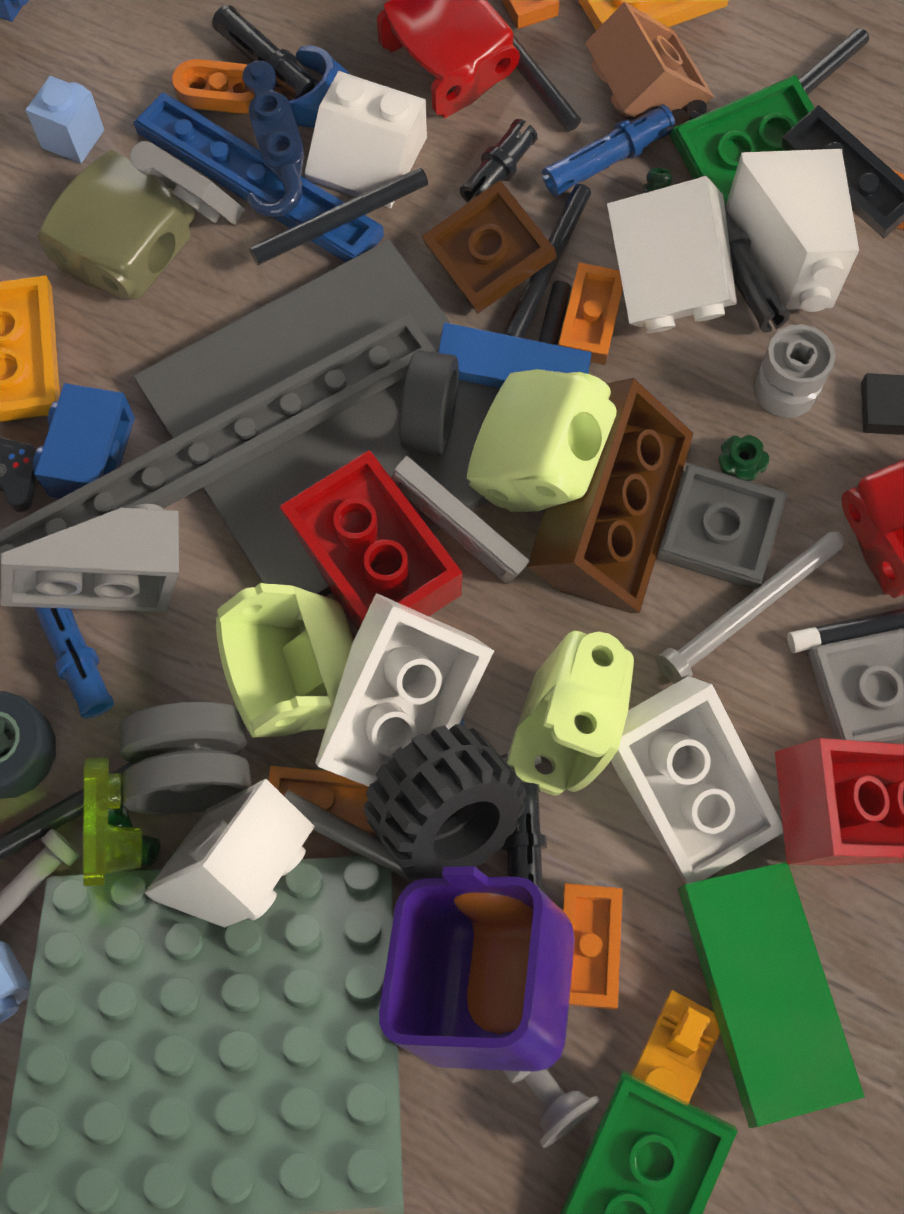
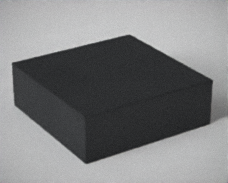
[861,373,904,435]

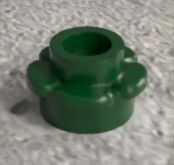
[718,435,769,482]

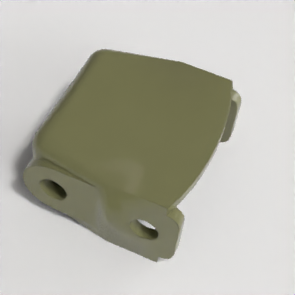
[37,150,195,300]

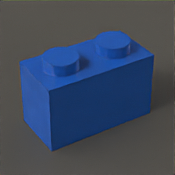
[33,383,135,499]

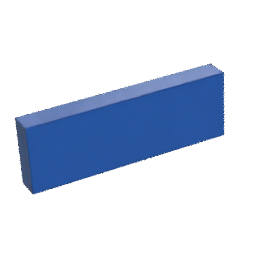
[438,322,592,388]

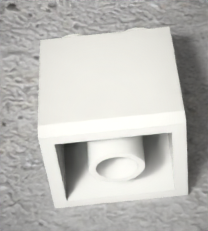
[726,149,859,312]
[607,176,737,333]

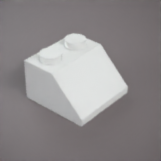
[305,71,427,209]
[145,779,315,927]

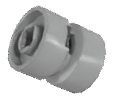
[753,324,836,418]

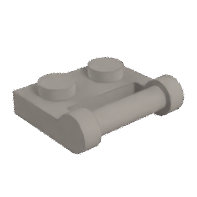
[130,141,245,225]

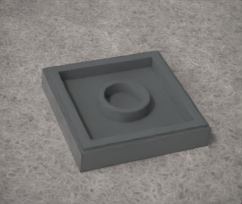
[657,463,787,590]

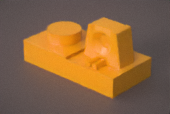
[631,990,720,1103]

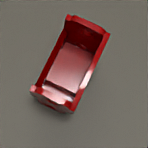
[377,0,520,119]
[841,459,904,598]

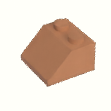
[585,2,714,118]

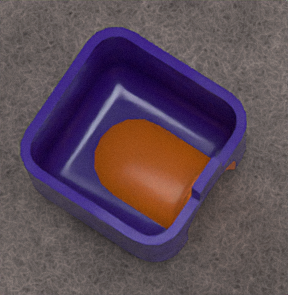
[379,866,575,1072]

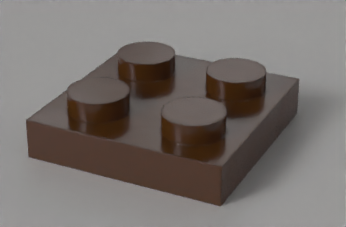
[421,180,557,314]

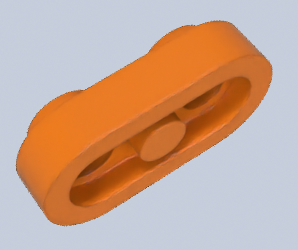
[172,59,255,114]

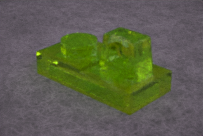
[83,758,142,886]

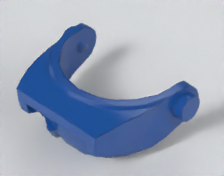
[289,45,349,128]

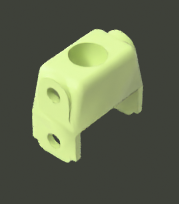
[467,369,617,512]
[216,583,354,738]
[506,631,634,796]

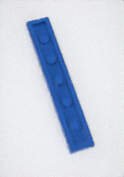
[133,92,384,263]

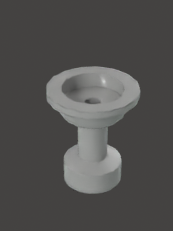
[502,1069,601,1148]

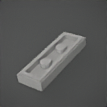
[392,456,529,584]

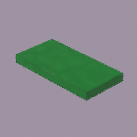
[677,862,865,1128]

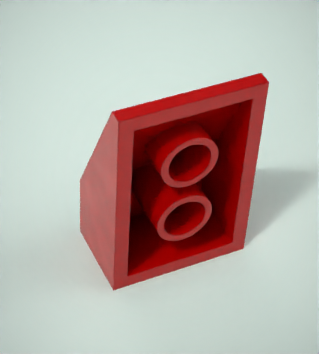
[280,450,463,631]
[775,738,904,866]

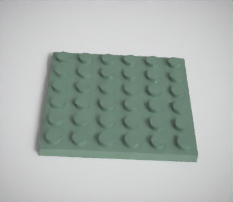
[0,855,404,1214]

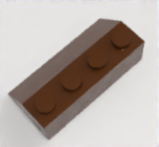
[527,378,694,613]

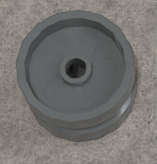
[118,702,252,815]

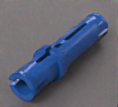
[542,104,675,196]
[33,607,114,719]

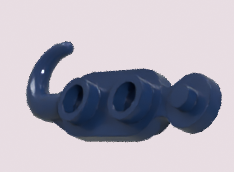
[243,61,304,217]

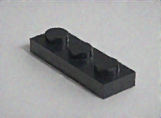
[782,104,904,239]

